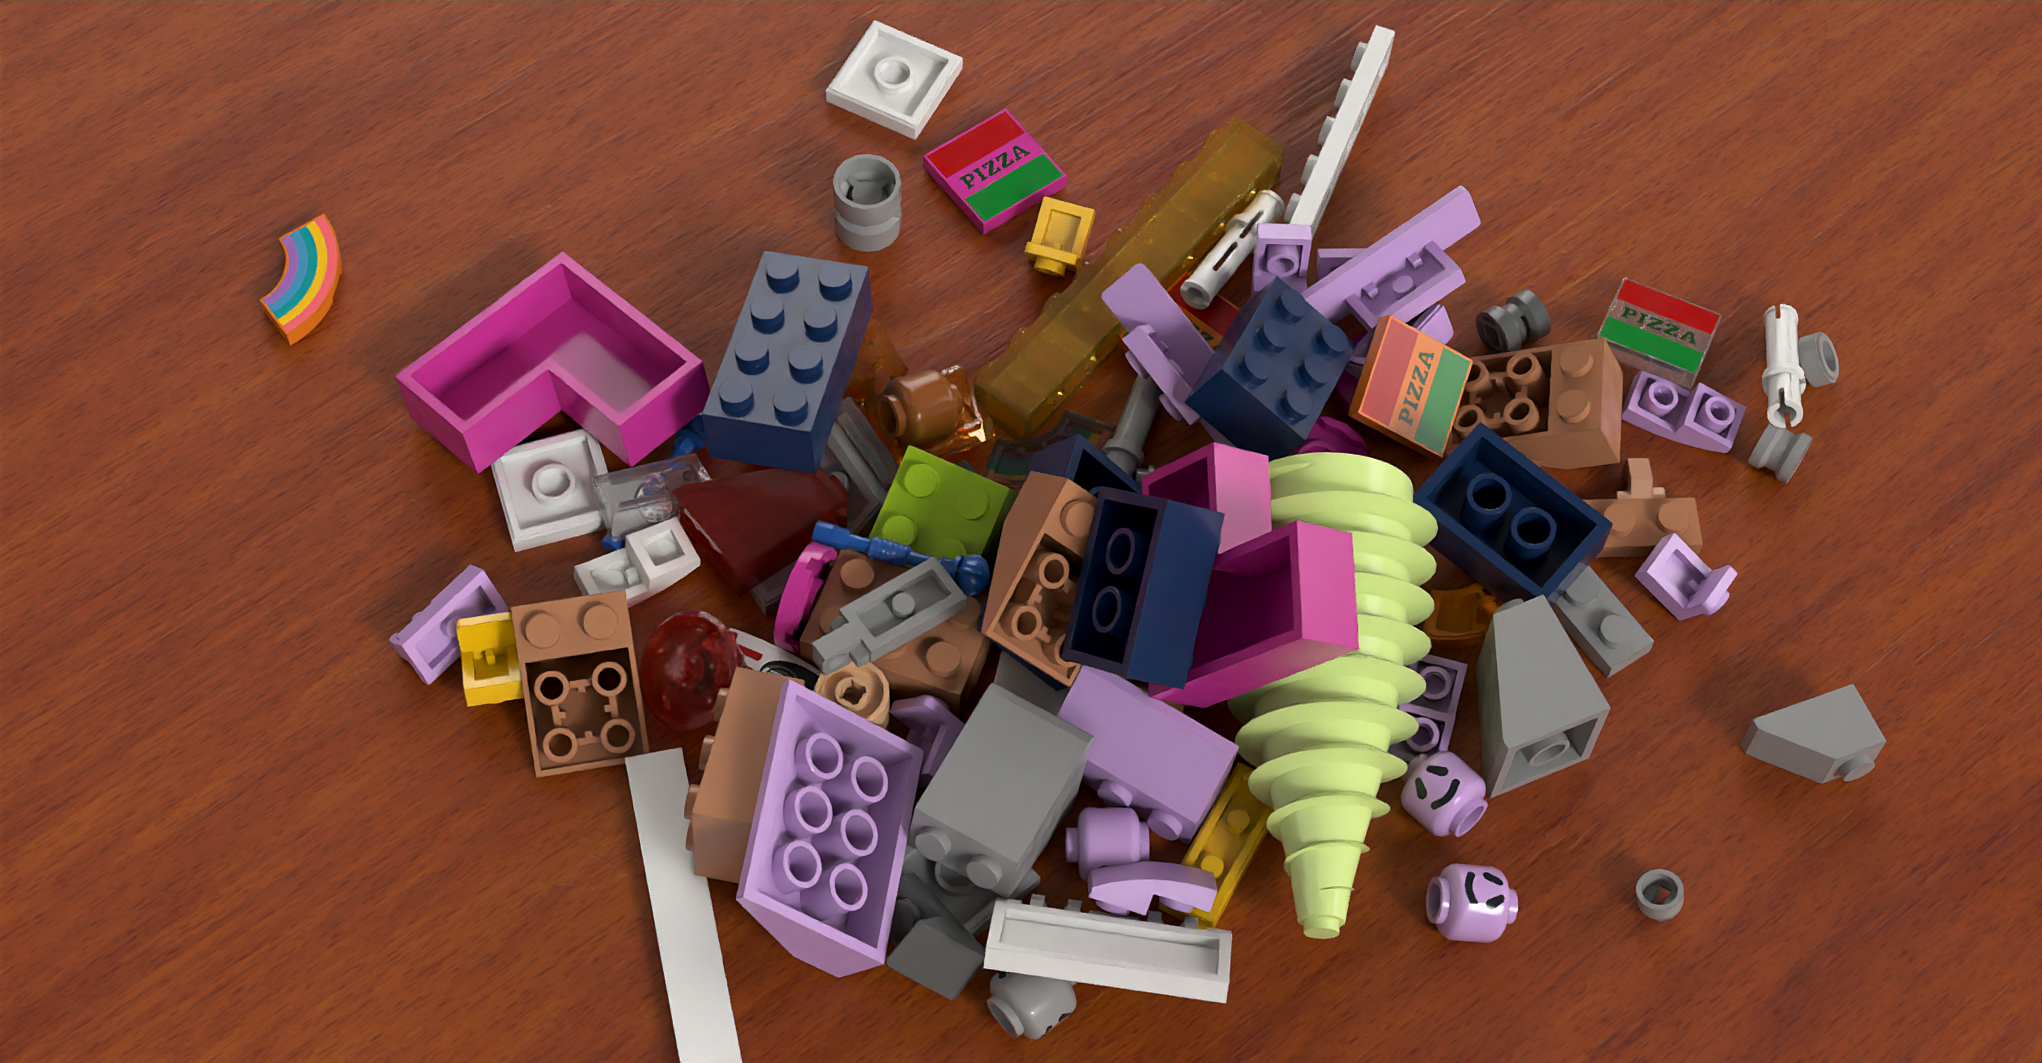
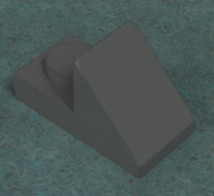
[885,873,986,1000]

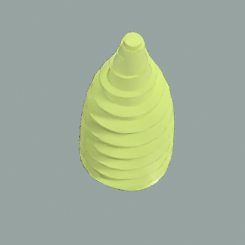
[1227,452,1438,939]

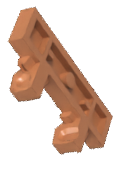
[1531,458,1703,558]

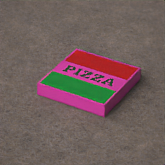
[923,108,1067,235]

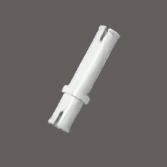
[1180,190,1285,309]
[1762,304,1806,428]

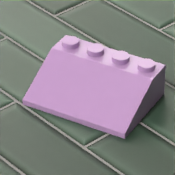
[736,679,924,978]

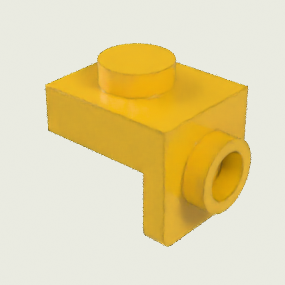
[1024,196,1096,277]
[456,612,524,707]

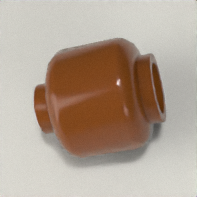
[877,369,963,447]

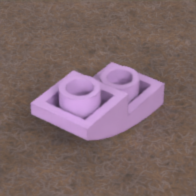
[1250,223,1312,300]
[1621,367,1746,453]
[1387,654,1468,763]
[1087,861,1218,916]

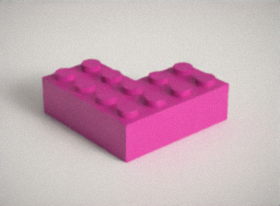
[395,252,710,474]
[1141,442,1359,708]

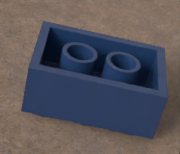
[1184,276,1357,462]
[1413,422,1613,607]
[1061,486,1225,689]

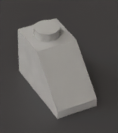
[1740,684,1886,784]

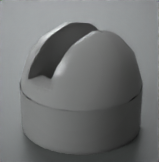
[1636,869,1684,922]

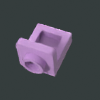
[1635,533,1738,621]
[890,695,965,788]

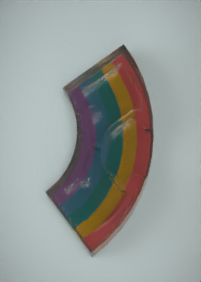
[982,410,1117,492]

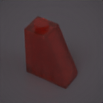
[672,468,849,597]

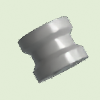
[1748,423,1813,484]

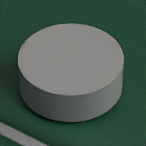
[1798,332,1839,388]

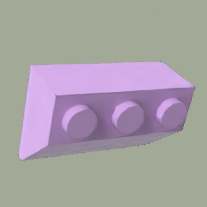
[1057,665,1239,846]

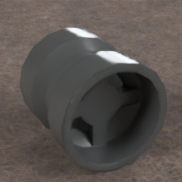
[1476,289,1551,354]

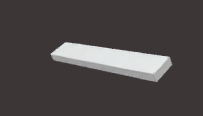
[625,747,742,1063]

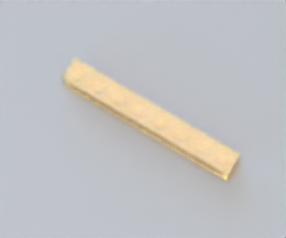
[973,116,1285,447]

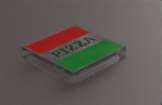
[1595,277,1723,389]

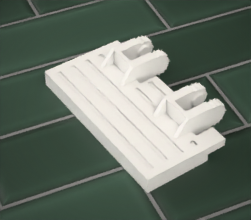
[983,894,1232,1003]

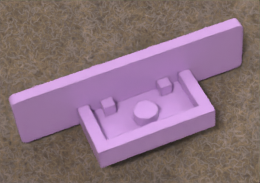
[1300,186,1481,336]
[1101,263,1237,448]

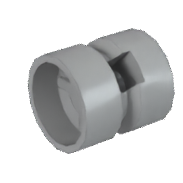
[833,154,902,252]

